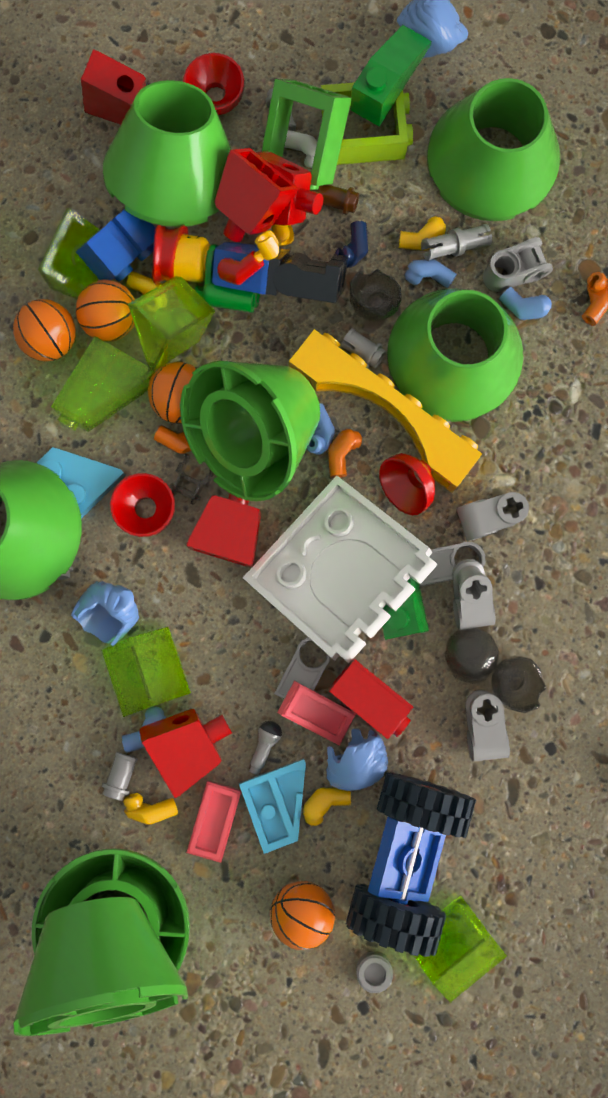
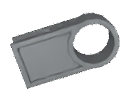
[419,542,486,587]
[274,637,331,699]

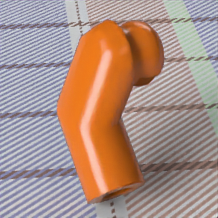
[582,272,608,326]
[154,425,191,454]
[328,429,362,478]

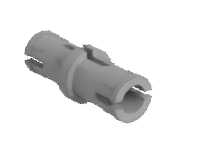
[421,224,492,261]

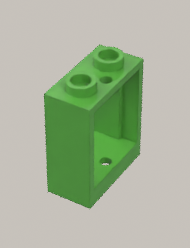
[262,79,351,190]

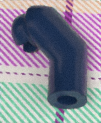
[335,221,368,268]

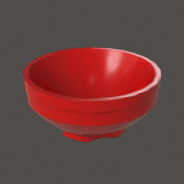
[183,53,244,115]
[379,453,435,516]
[110,473,175,537]

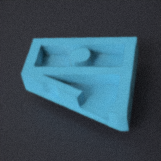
[37,447,126,519]
[239,758,306,854]

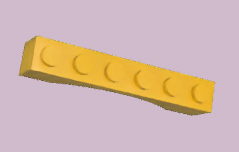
[289,329,482,493]

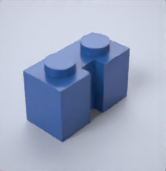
[76,209,156,282]

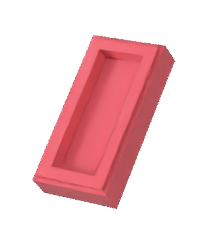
[277,681,356,746]
[186,780,241,863]

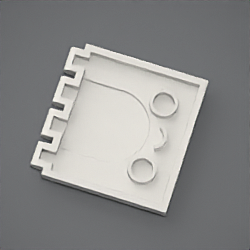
[243,476,437,663]

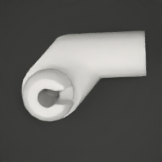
[285,130,318,168]

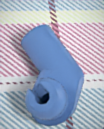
[404,259,457,288]
[499,287,552,320]
[307,403,335,455]
[122,707,166,753]

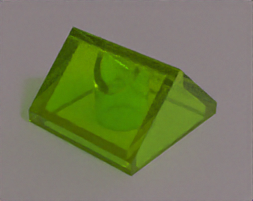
[38,208,100,299]
[128,276,215,371]
[101,627,191,717]
[414,895,507,1003]

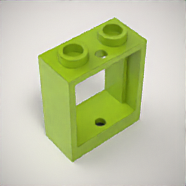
[321,82,413,165]

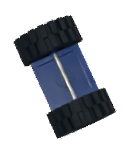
[345,772,476,957]

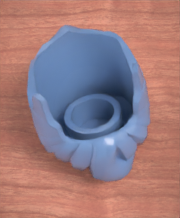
[397,0,468,58]
[71,581,139,646]
[326,729,388,791]

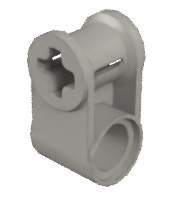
[483,237,553,292]
[456,492,529,542]
[452,559,495,630]
[465,690,510,762]

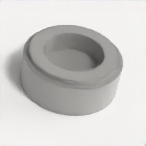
[356,951,393,993]

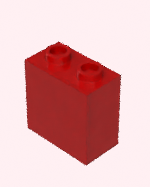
[327,659,414,739]

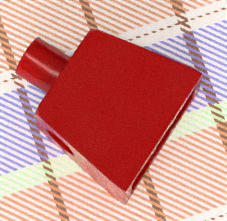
[81,49,146,125]
[215,148,299,242]
[256,151,323,225]
[186,494,261,568]
[139,709,232,798]

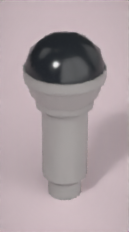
[249,721,282,775]

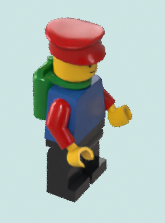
[152,224,348,313]

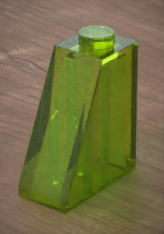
[51,336,155,432]

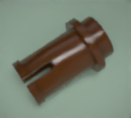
[316,185,359,215]

